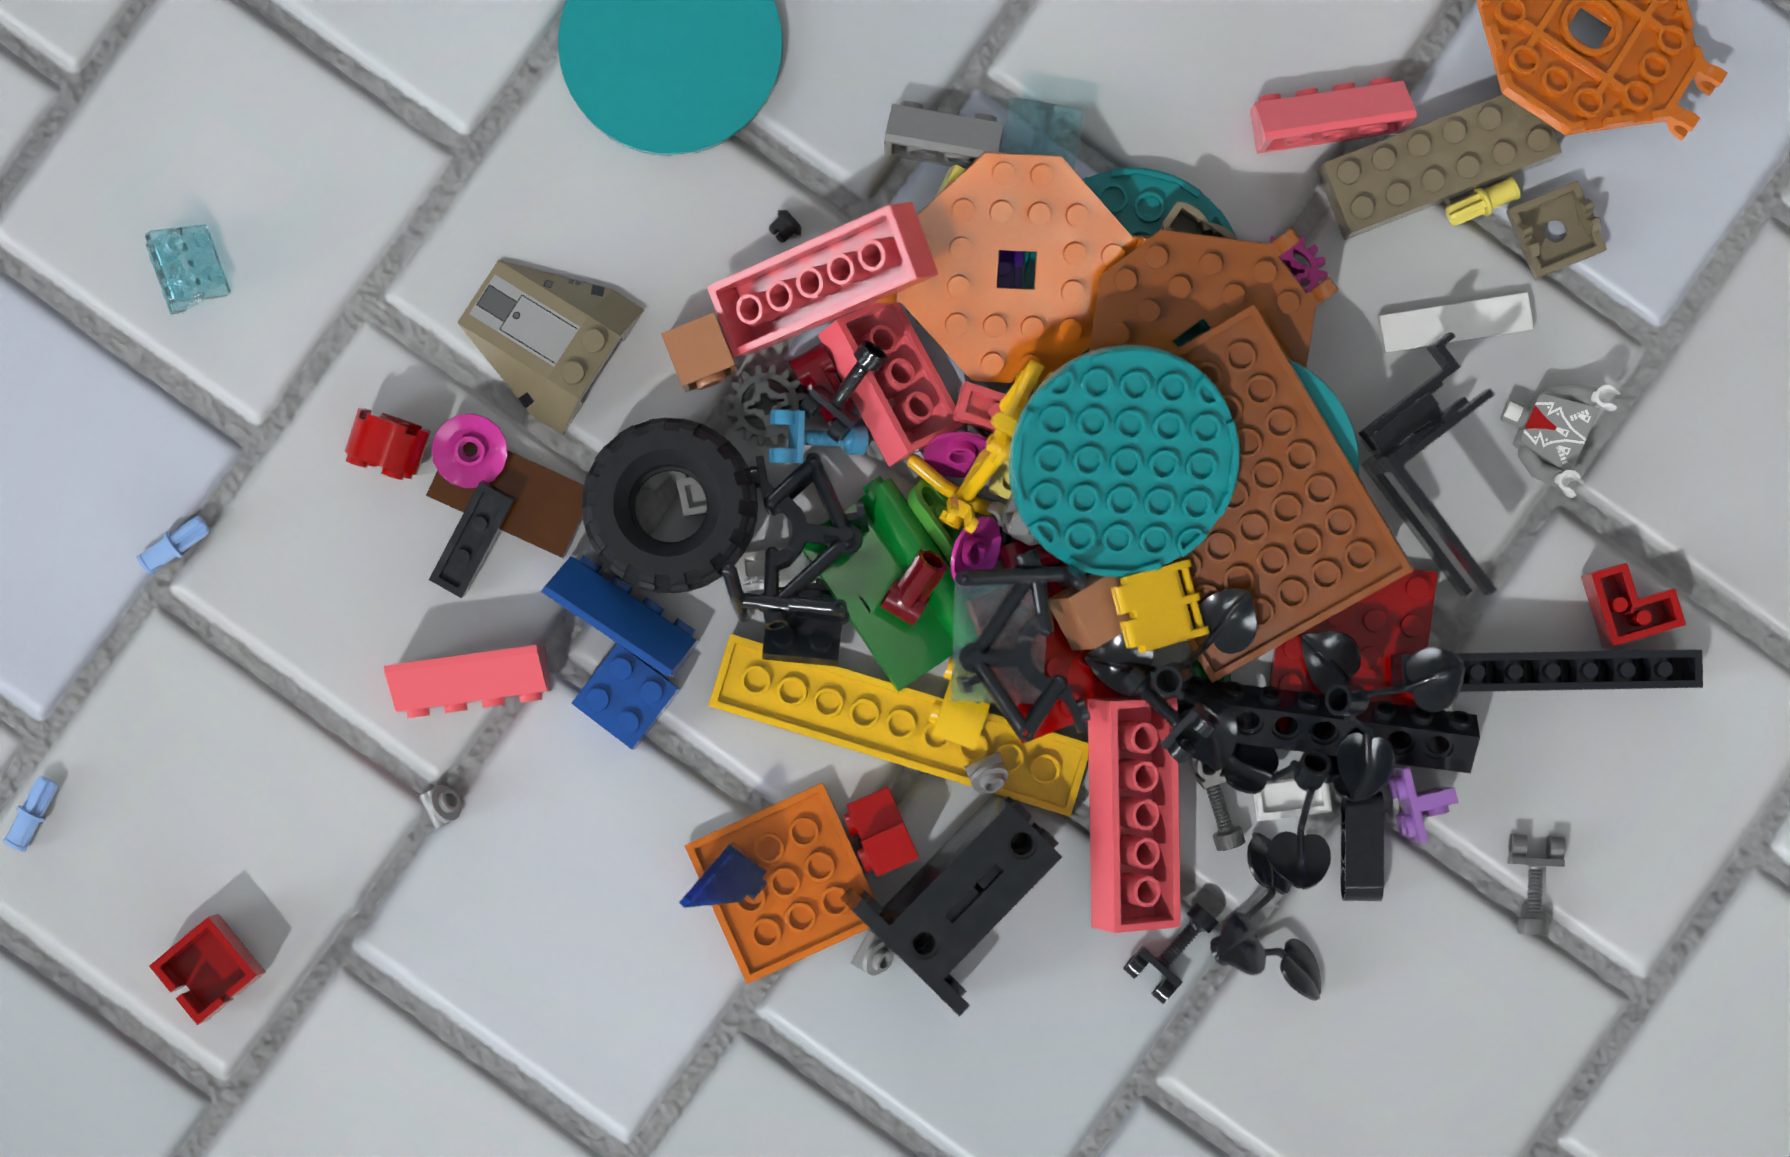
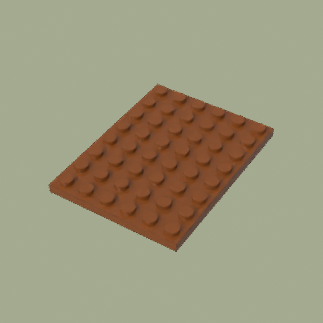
[1163,303,1413,683]

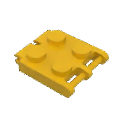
[1111,559,1210,653]

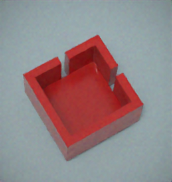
[149,914,266,1025]

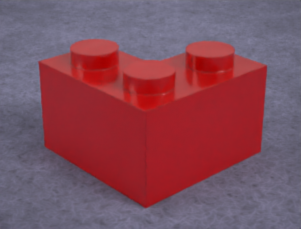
[1581,563,1686,648]
[843,786,919,877]

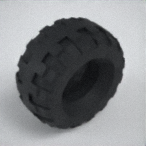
[581,417,758,594]

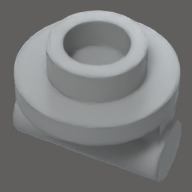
[964,752,1009,794]
[419,785,461,830]
[851,930,893,976]

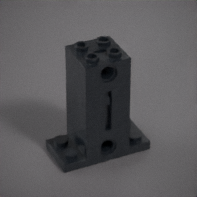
[840,794,1062,1017]

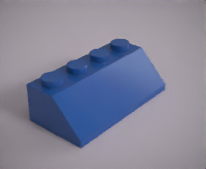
[541,555,699,679]

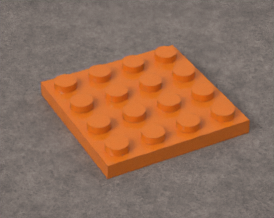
[684,782,877,984]

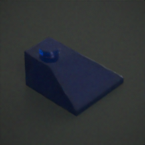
[679,841,768,908]

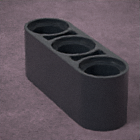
[1340,791,1384,901]

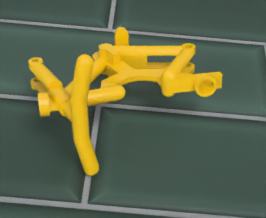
[907,359,1053,534]

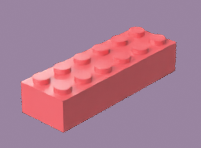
[707,202,939,358]
[1088,696,1181,933]

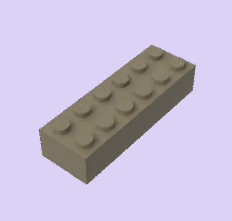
[1317,94,1562,240]

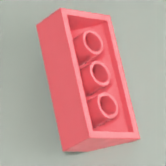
[1250,77,1417,154]
[818,302,966,467]
[384,645,551,718]

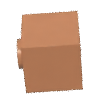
[661,312,738,392]
[1049,574,1130,650]

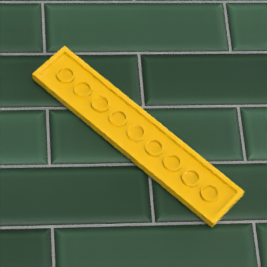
[708,634,1089,817]

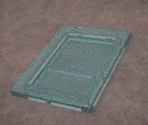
[951,578,1047,705]

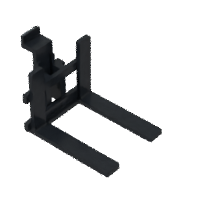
[1358,332,1497,596]

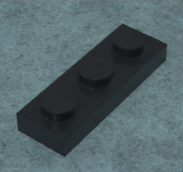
[429,480,516,598]

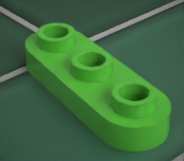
[907,480,964,564]

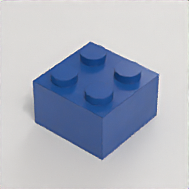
[571,643,681,750]

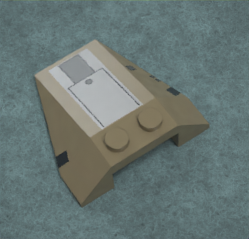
[457,260,645,435]

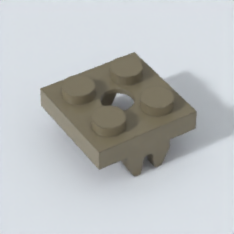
[1506,181,1607,280]

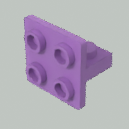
[1387,766,1459,844]

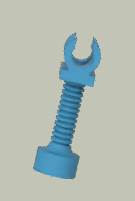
[769,410,869,463]

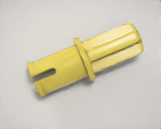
[1445,177,1521,226]

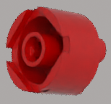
[345,408,431,480]

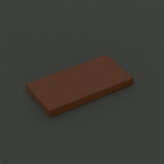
[426,442,584,559]

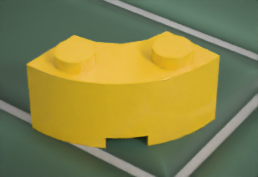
[929,656,992,750]

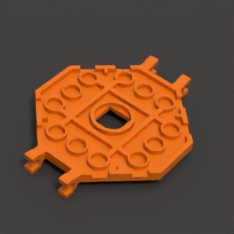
[1476,0,1728,141]
[875,152,1152,384]

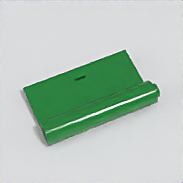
[803,476,979,692]

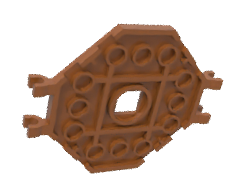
[1089,227,1338,368]

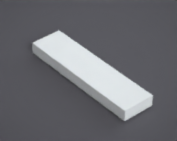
[1378,292,1534,354]

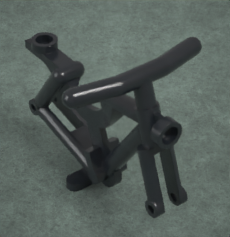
[722,452,870,630]
[955,549,1091,742]

